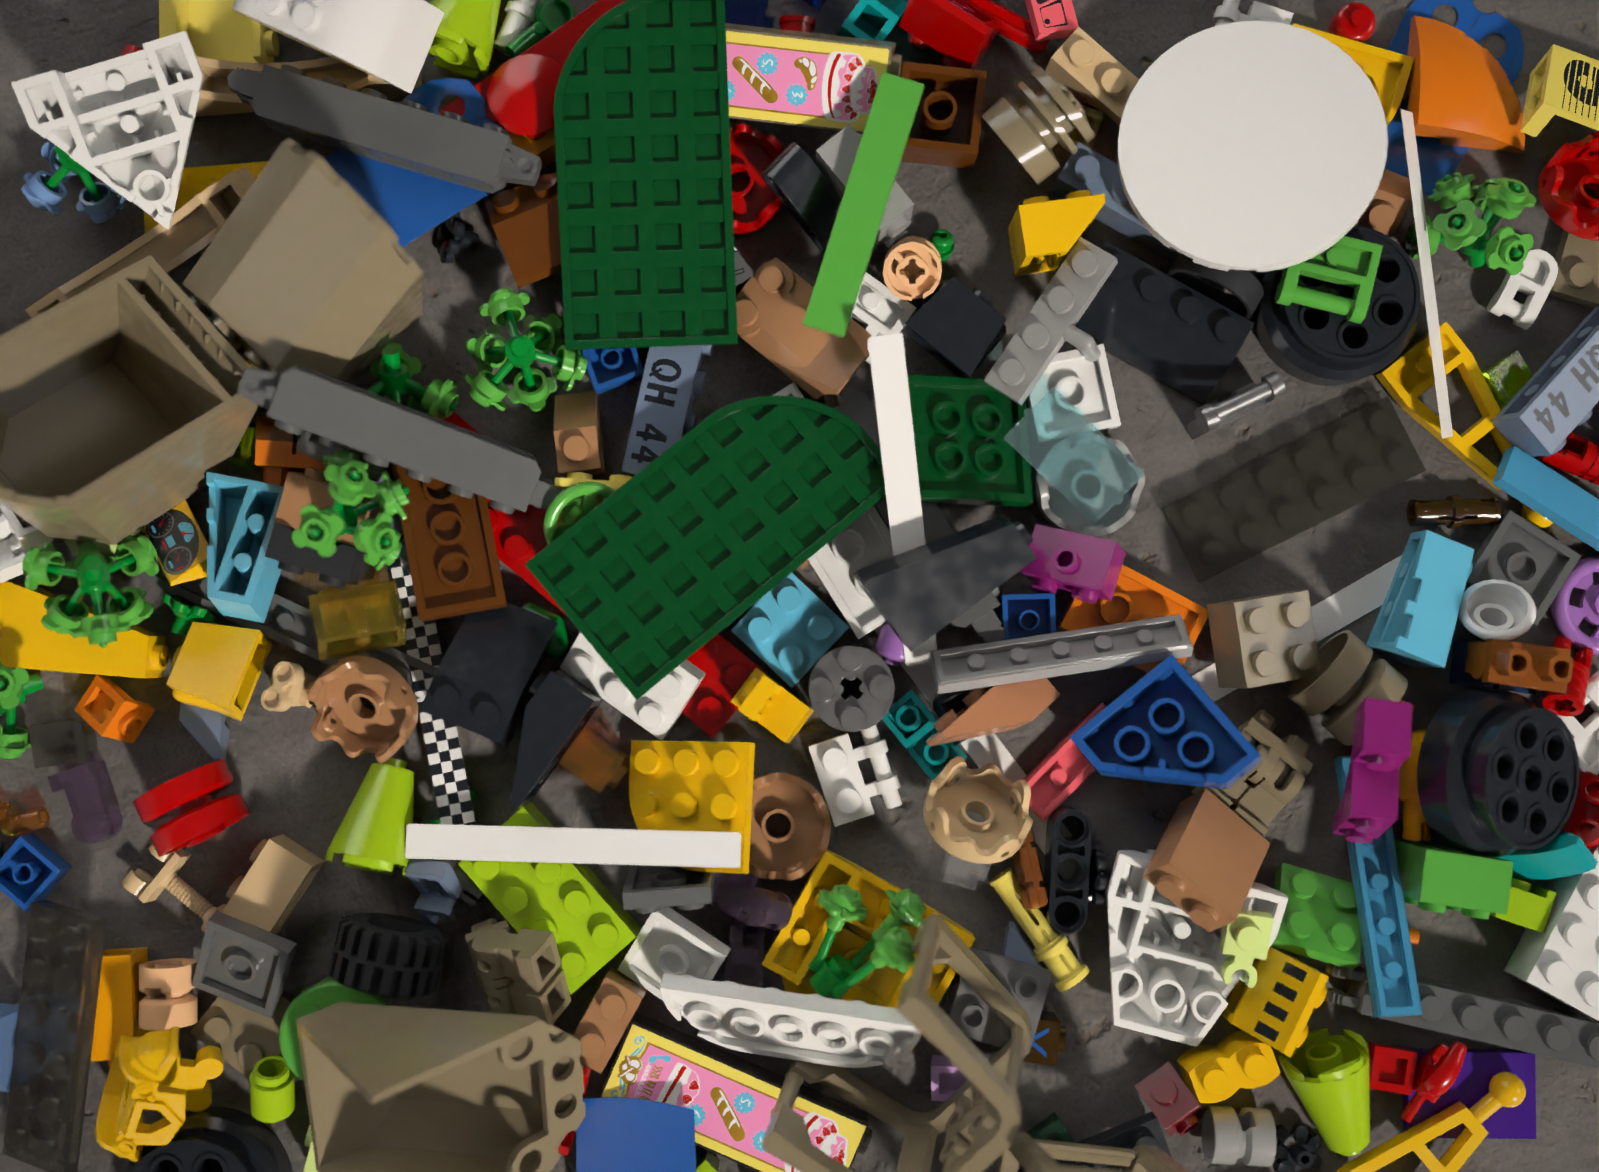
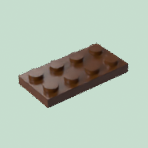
[391,462,507,622]

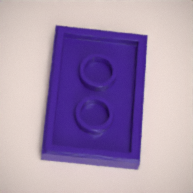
[1403,1049,1536,1139]

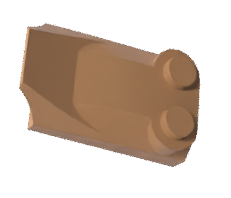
[736,257,872,401]

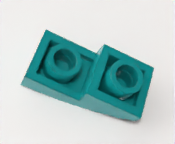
[882,689,967,780]
[1499,832,1598,880]

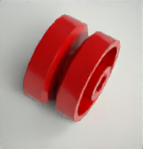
[133,759,251,857]

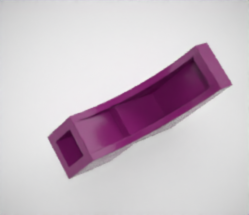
[1333,698,1412,843]

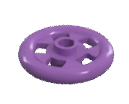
[1551,555,1599,655]

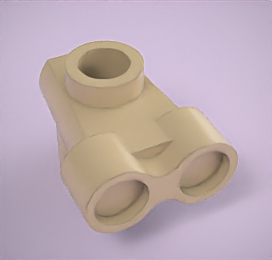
[261,661,318,712]

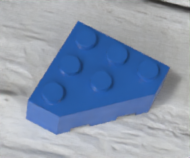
[1070,654,1261,789]

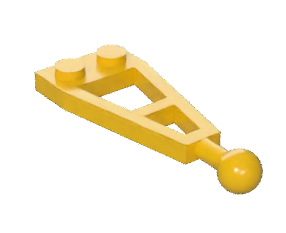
[1375,321,1553,529]
[1336,1072,1526,1172]

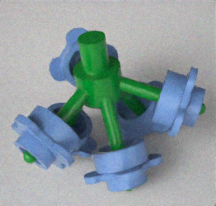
[21,142,127,223]

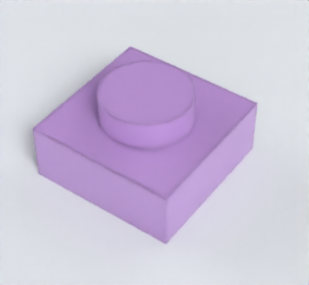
[931,1055,968,1102]

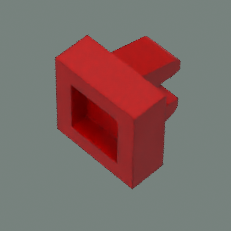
[1368,1041,1418,1096]

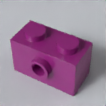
[1021,524,1126,604]

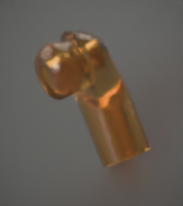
[0,799,50,836]

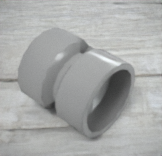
[1201,1105,1277,1167]

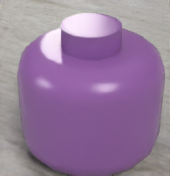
[875,622,905,666]

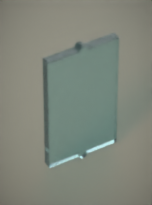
[1003,387,1145,525]

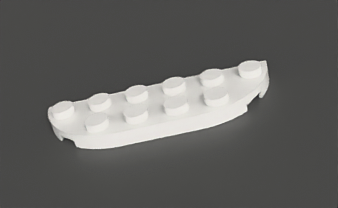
[660,973,922,1068]

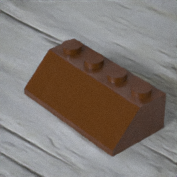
[484,171,562,288]

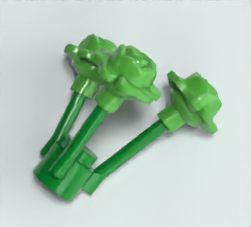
[808,884,927,1000]

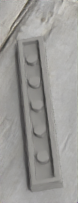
[929,614,1193,694]

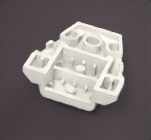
[1106,849,1288,1047]

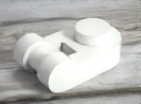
[1487,249,1558,330]

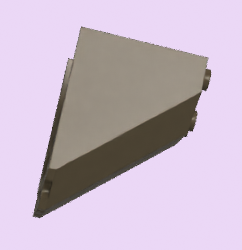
[182,138,423,383]
[296,1002,586,1172]

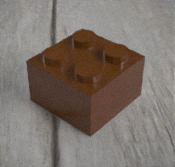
[900,61,987,170]

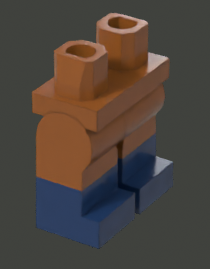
[1449,639,1573,694]

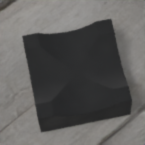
[265,523,376,587]

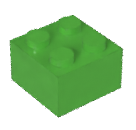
[1394,839,1514,919]

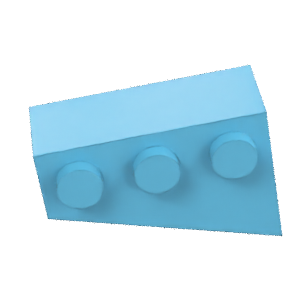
[206,471,284,623]
[1366,530,1475,668]

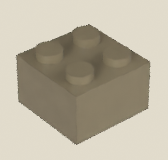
[1206,590,1321,689]

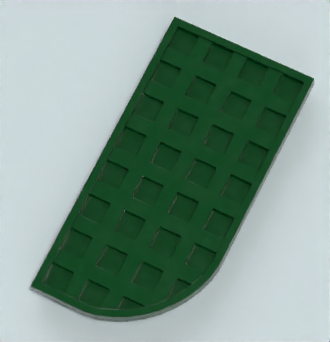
[554,0,738,350]
[525,395,886,700]

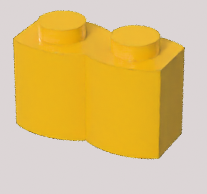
[1177,1031,1281,1103]

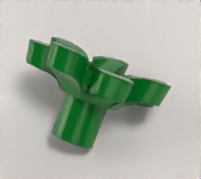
[162,593,218,637]

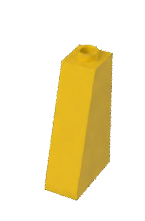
[0,581,169,678]

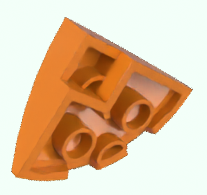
[1403,15,1525,153]

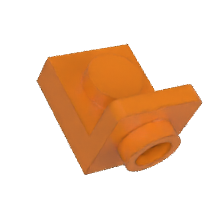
[74,675,155,743]

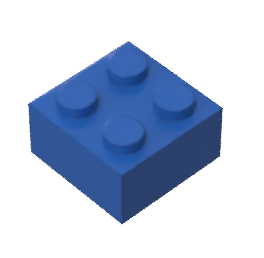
[581,348,644,395]
[999,593,1056,640]
[0,833,72,911]

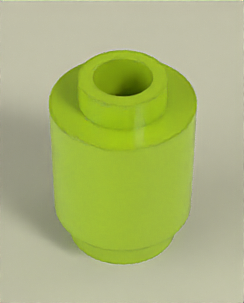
[249,1056,295,1123]

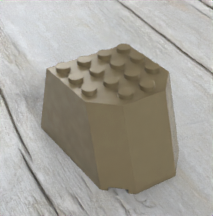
[0,255,258,545]

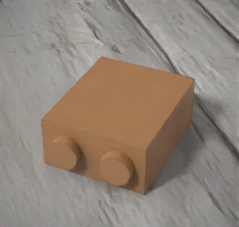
[1143,788,1271,933]

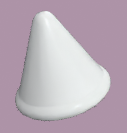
[1458,579,1536,643]

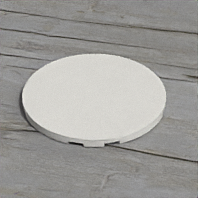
[1117,20,1388,272]

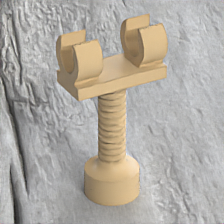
[121,843,227,933]

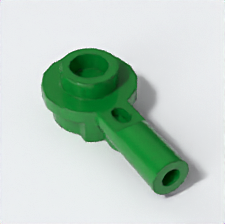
[505,0,575,58]

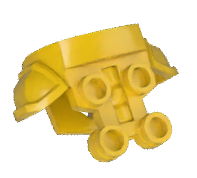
[95,1027,224,1162]

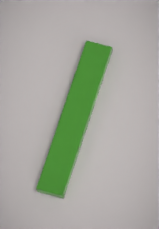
[803,72,924,339]

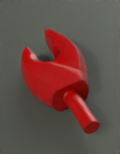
[1400,1041,1467,1123]

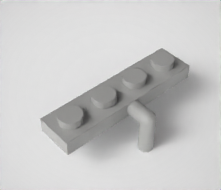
[984,237,1118,406]

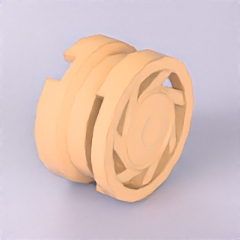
[883,236,942,301]

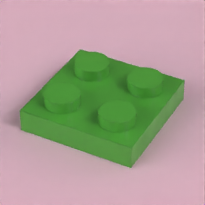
[1271,862,1361,970]

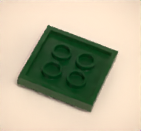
[907,374,1033,507]

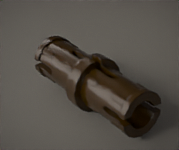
[1407,495,1501,529]

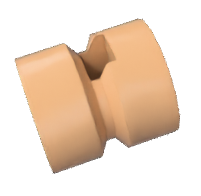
[139,958,198,1030]

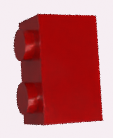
[899,0,1002,69]

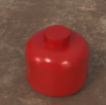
[1328,2,1376,43]

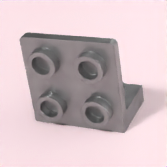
[943,941,1052,1055]

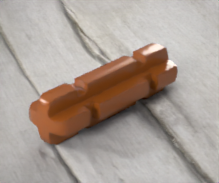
[1013,827,1048,909]

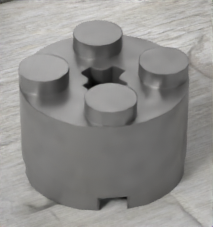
[808,646,895,732]

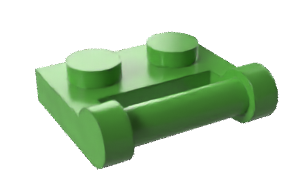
[1274,236,1383,324]

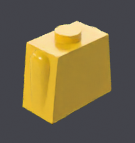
[166,622,272,721]

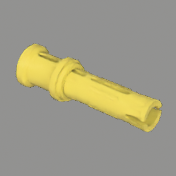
[989,867,1090,992]

